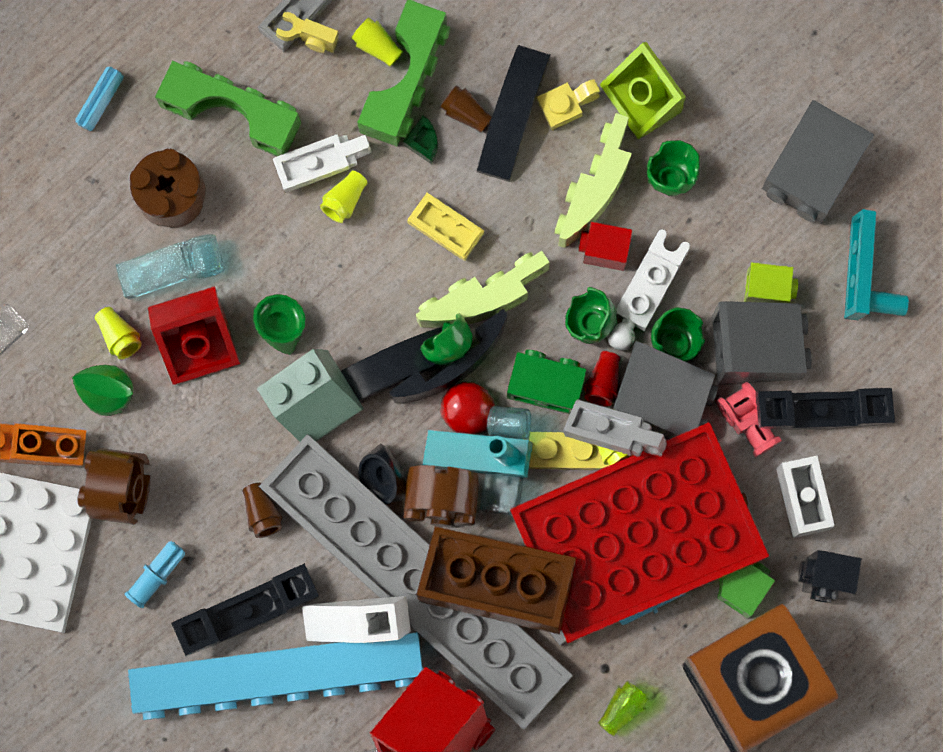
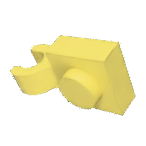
[276,12,338,53]
[537,79,600,130]

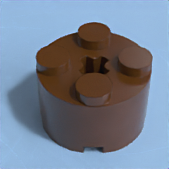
[130,149,205,228]
[78,448,151,525]
[403,465,479,527]

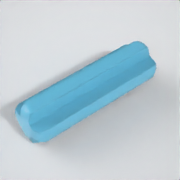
[76,66,123,131]

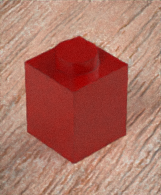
[578,222,632,271]

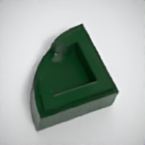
[403,115,438,164]

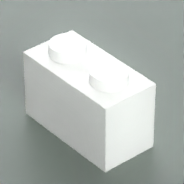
[776,456,835,538]

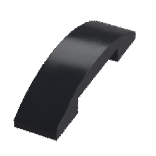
[477,45,551,182]
[389,309,508,404]
[341,326,446,404]
[756,388,895,430]
[171,563,319,656]

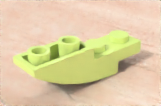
[554,113,632,248]
[416,251,550,328]

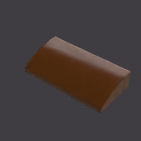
[416,526,576,635]

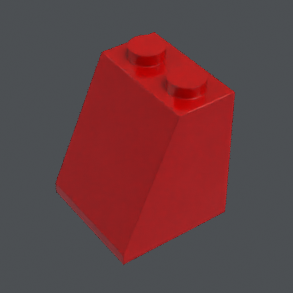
[370,666,488,752]

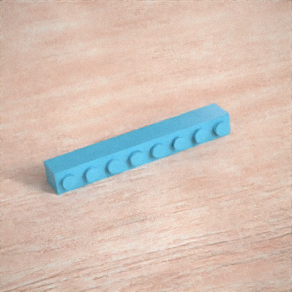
[128,632,423,720]

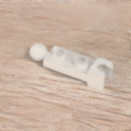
[607,229,690,350]

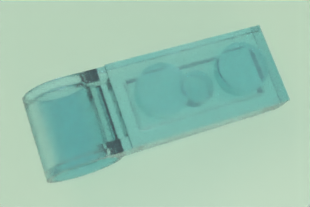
[116,234,225,300]
[480,406,532,515]

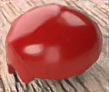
[440,382,496,435]

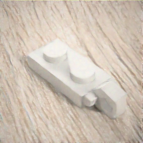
[273,135,372,193]

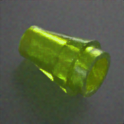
[598,680,649,736]

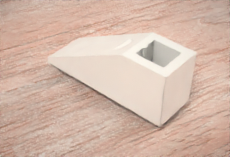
[302,596,411,643]

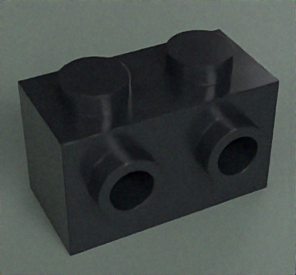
[798,550,862,603]

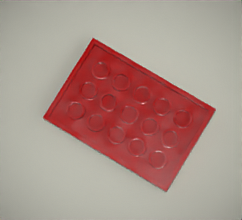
[510,422,769,643]

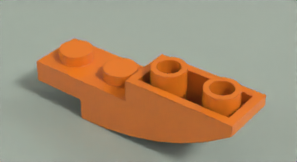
[0,423,86,466]

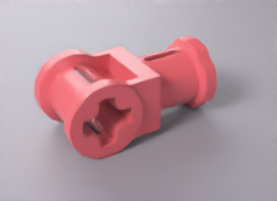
[716,382,782,458]

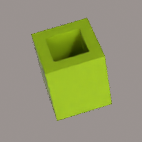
[744,262,798,303]

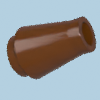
[440,85,492,133]
[242,482,283,538]

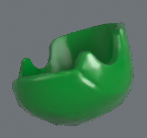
[647,140,700,197]
[565,287,617,344]
[651,307,705,362]
[420,313,472,365]

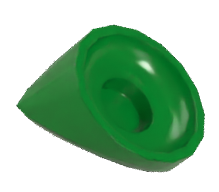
[253,294,306,355]
[72,365,134,416]

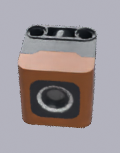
[682,604,839,752]

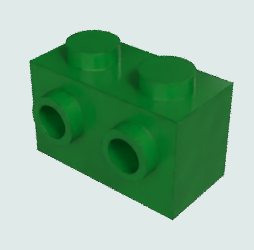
[507,349,587,415]

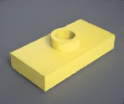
[407,193,484,261]

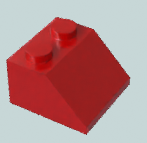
[148,286,240,385]

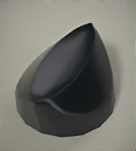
[358,443,407,505]

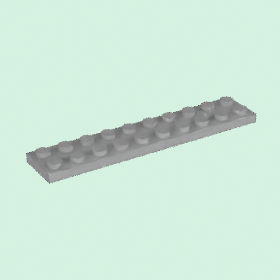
[259,434,573,730]

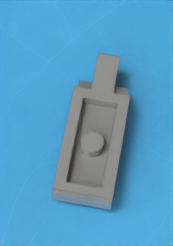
[563,400,667,456]

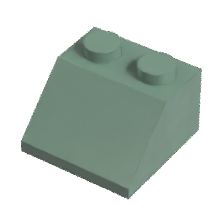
[257,349,364,442]

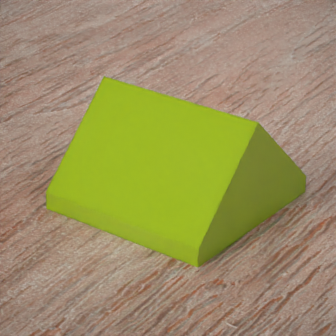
[599,42,686,139]

